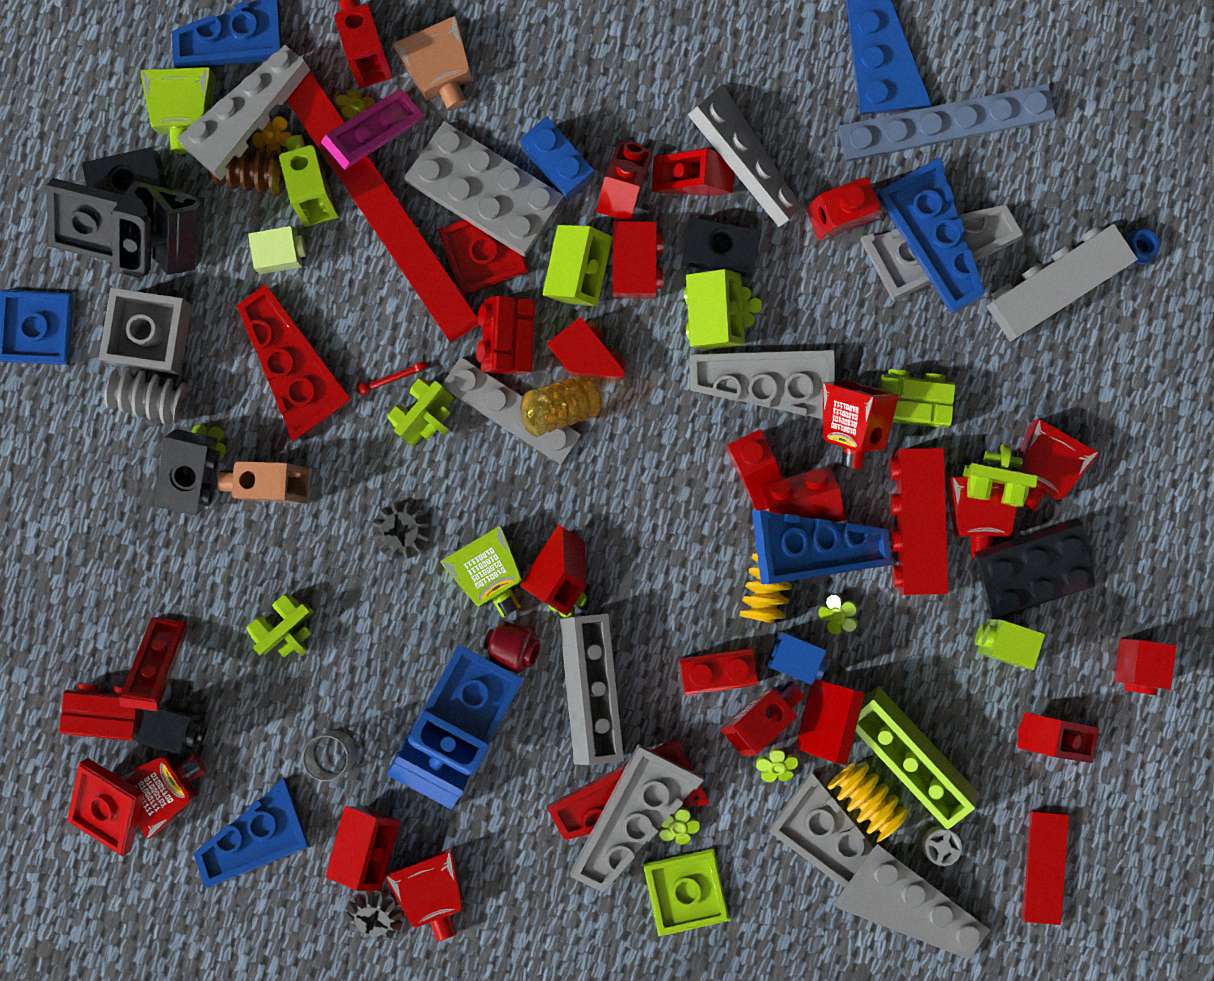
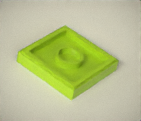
[643,847,730,936]

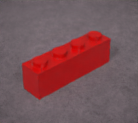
[889,448,948,595]

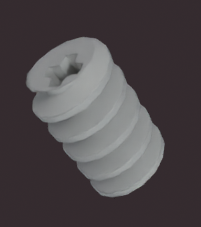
[104,366,187,425]

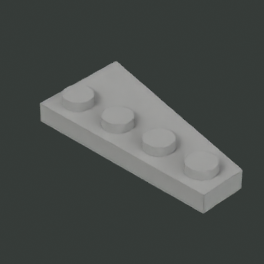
[687,83,800,227]

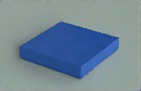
[0,290,74,365]

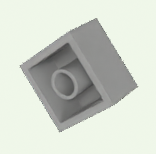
[99,288,192,375]

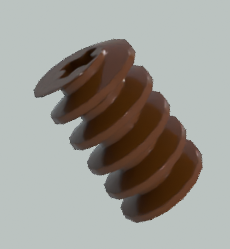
[208,145,285,197]

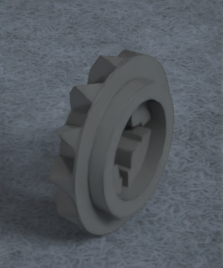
[372,502,430,559]
[344,891,404,942]

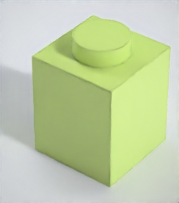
[248,226,306,275]

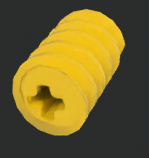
[739,553,792,624]
[827,761,908,842]

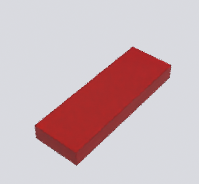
[119,617,188,711]
[1022,811,1069,925]

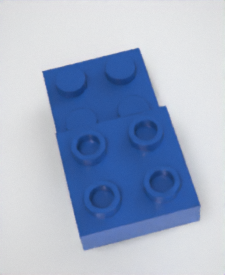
[386,644,523,809]

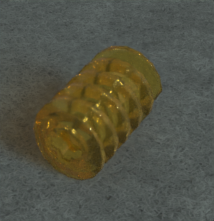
[520,375,602,437]

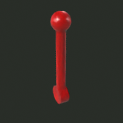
[356,361,428,396]

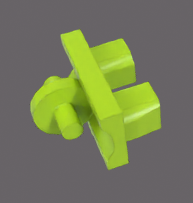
[387,377,454,447]
[963,444,1038,507]
[246,593,315,658]

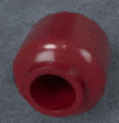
[484,621,541,673]

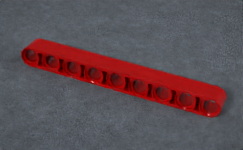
[286,71,479,344]

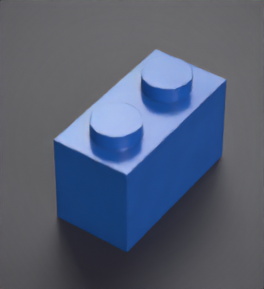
[520,116,594,202]
[765,632,828,685]

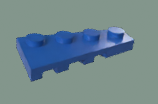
[846,0,931,116]
[877,157,985,315]
[752,510,892,584]

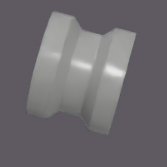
[921,826,962,866]

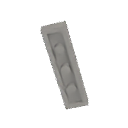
[441,357,581,465]

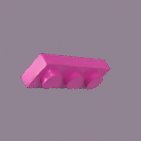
[321,88,424,170]

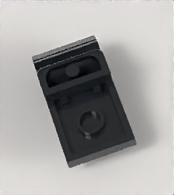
[46,178,205,278]

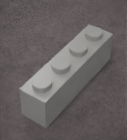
[986,224,1138,342]
[559,614,624,765]

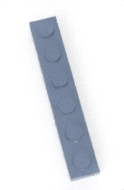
[838,84,1056,162]

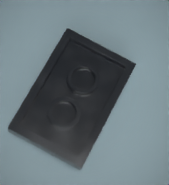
[974,518,1095,619]

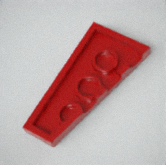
[236,284,352,443]
[547,738,710,840]

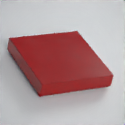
[437,219,529,297]
[795,679,864,765]
[67,758,144,857]

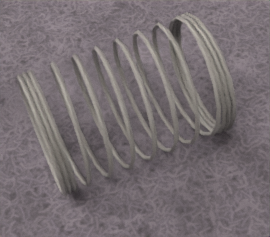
[303,731,357,781]

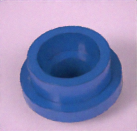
[1124,229,1160,265]

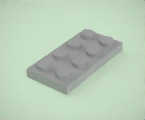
[404,121,564,257]

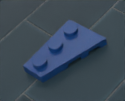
[172,0,282,69]
[193,778,311,888]

